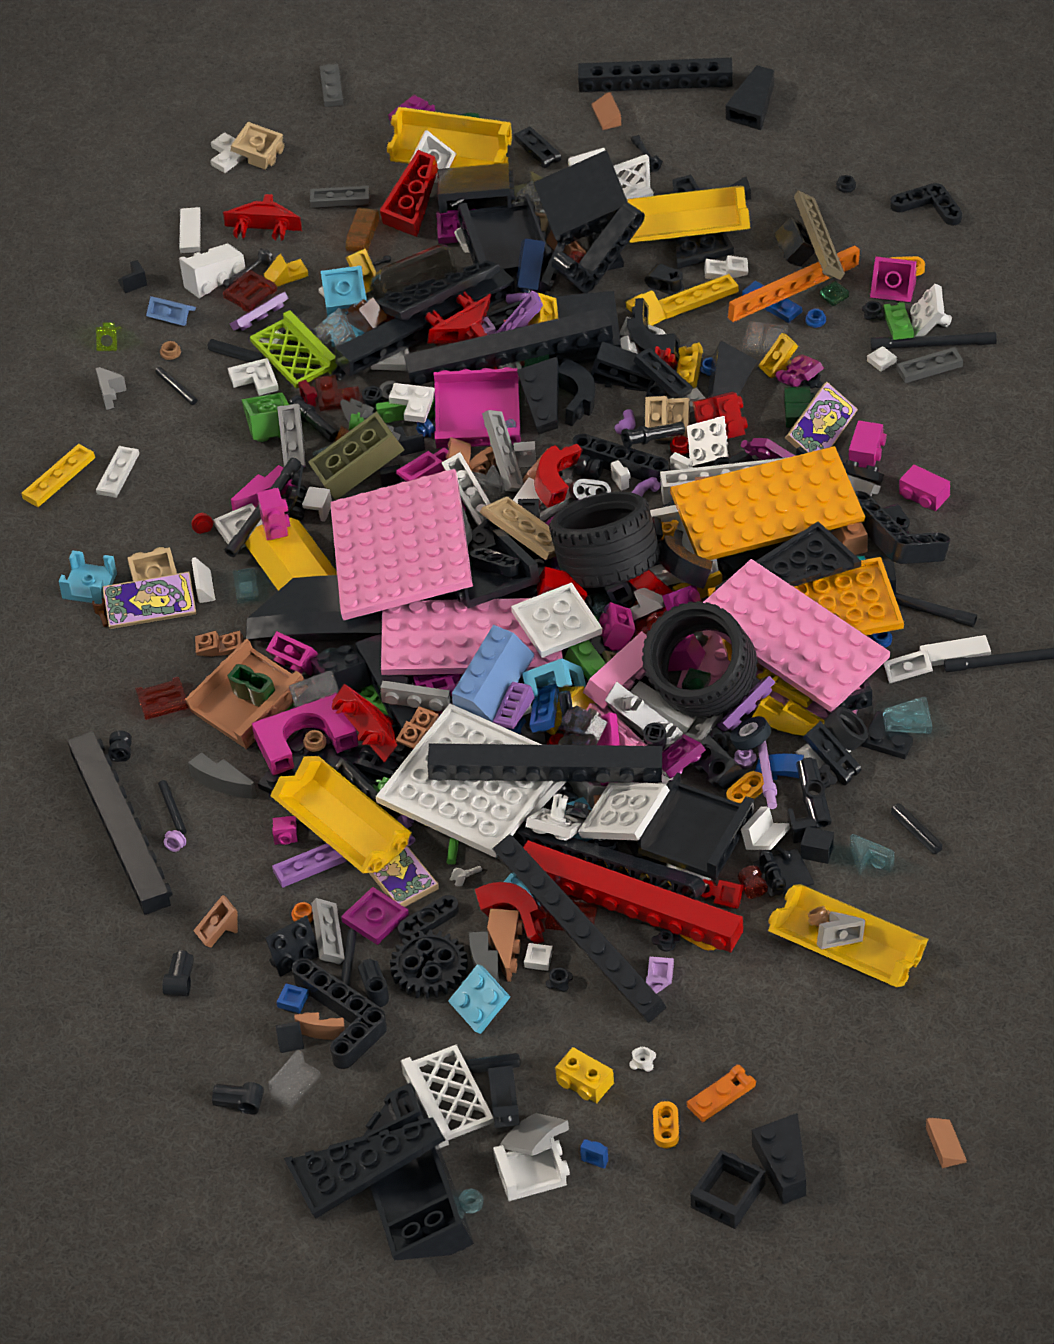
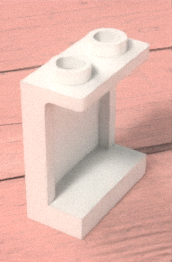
[493,1137,570,1201]

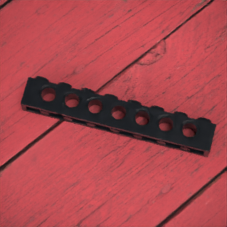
[578,57,733,92]

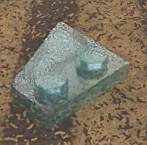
[883,697,933,734]

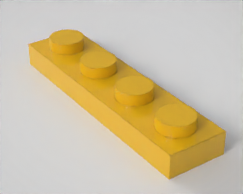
[658,274,739,319]
[21,444,95,507]

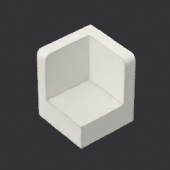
[302,487,332,522]

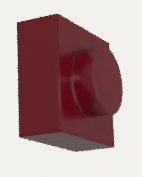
[298,379,317,407]

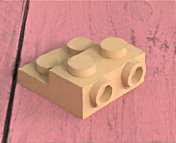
[231,122,284,170]
[128,547,177,581]

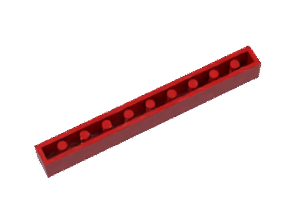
[523,841,743,952]

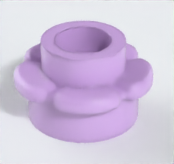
[734,749,756,768]
[164,830,186,852]

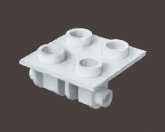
[687,416,729,466]

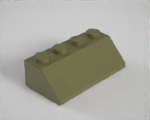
[308,411,404,500]

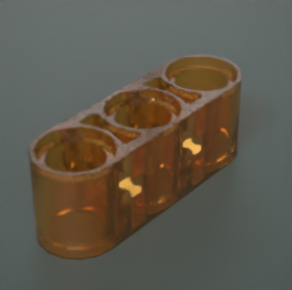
[346,208,380,252]

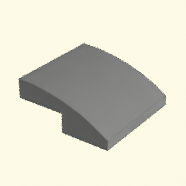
[500,1113,569,1156]

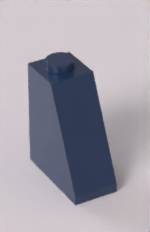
[516,238,545,293]

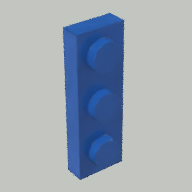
[742,281,802,323]
[530,684,559,733]

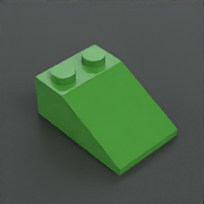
[242,393,289,441]

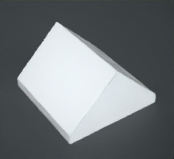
[410,130,456,183]

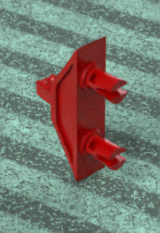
[223,194,302,241]
[425,292,491,344]
[332,684,397,762]

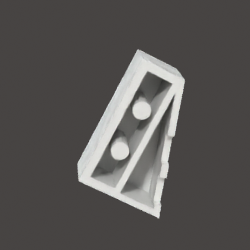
[179,244,245,298]

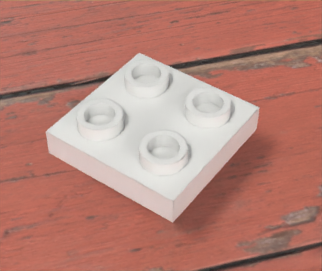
[910,284,952,337]
[526,794,586,840]

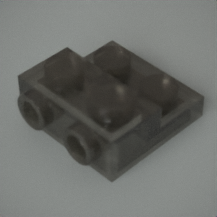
[558,706,608,745]

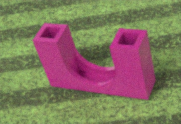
[252,694,358,775]

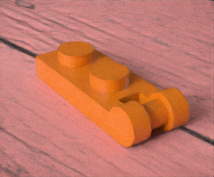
[687,1065,756,1122]

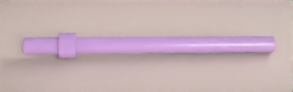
[752,712,777,809]

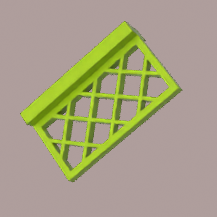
[250,310,337,389]

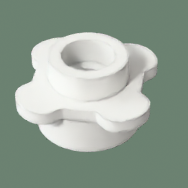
[629,1047,656,1072]

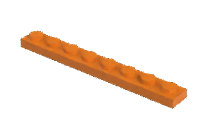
[728,246,860,322]

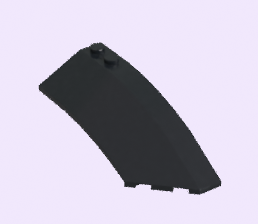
[246,575,427,642]
[357,1082,474,1261]

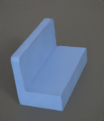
[146,296,196,326]

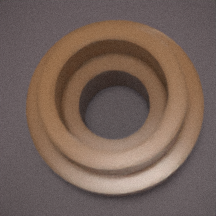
[160,341,181,360]
[303,730,326,752]
[807,906,830,927]

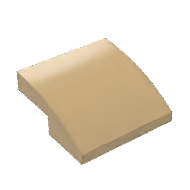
[645,396,690,440]

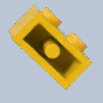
[555,1047,614,1104]

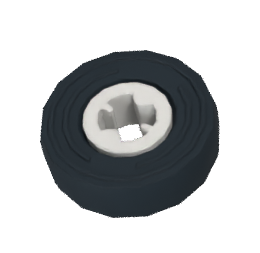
[730,716,771,751]

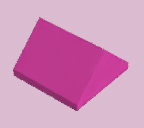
[870,257,916,302]

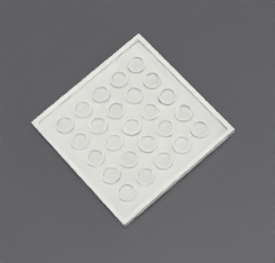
[376,704,553,858]

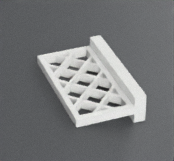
[614,154,654,199]
[401,1045,494,1148]

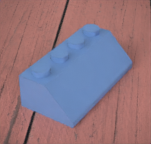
[452,625,534,722]

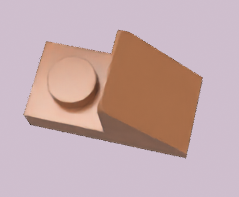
[193,895,238,947]

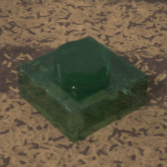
[820,281,849,306]
[682,668,711,690]

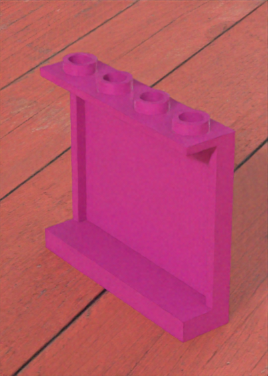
[434,367,521,449]

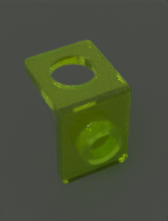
[96,322,121,351]

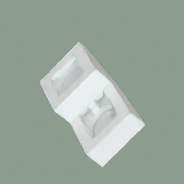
[704,256,748,279]

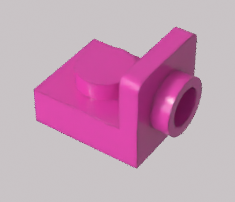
[272,816,298,845]

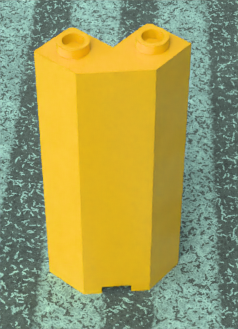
[387,107,512,168]
[627,186,750,243]
[245,517,337,591]
[270,756,412,873]
[768,884,928,987]

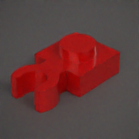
[654,346,677,370]
[701,879,744,908]

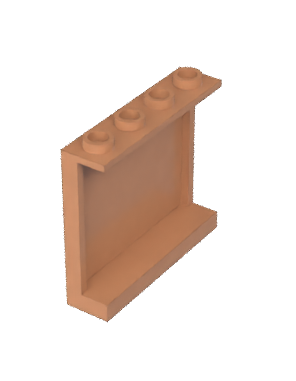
[185,639,308,749]

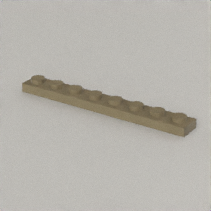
[794,190,845,280]

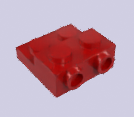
[692,392,748,439]

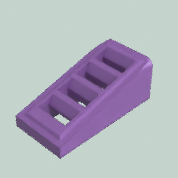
[493,682,535,729]

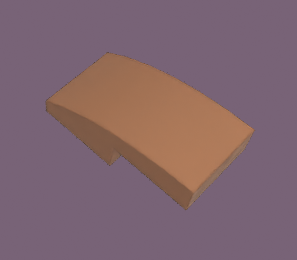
[446,437,471,465]
[468,446,497,479]
[195,631,243,656]
[396,706,439,749]
[294,1012,345,1040]

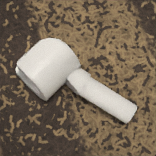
[450,866,482,886]

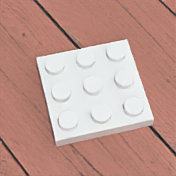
[511,583,602,658]
[578,782,670,840]

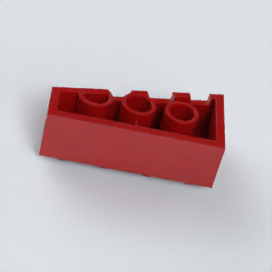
[380,150,438,237]

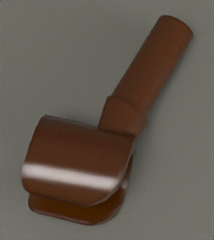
[92,598,109,627]

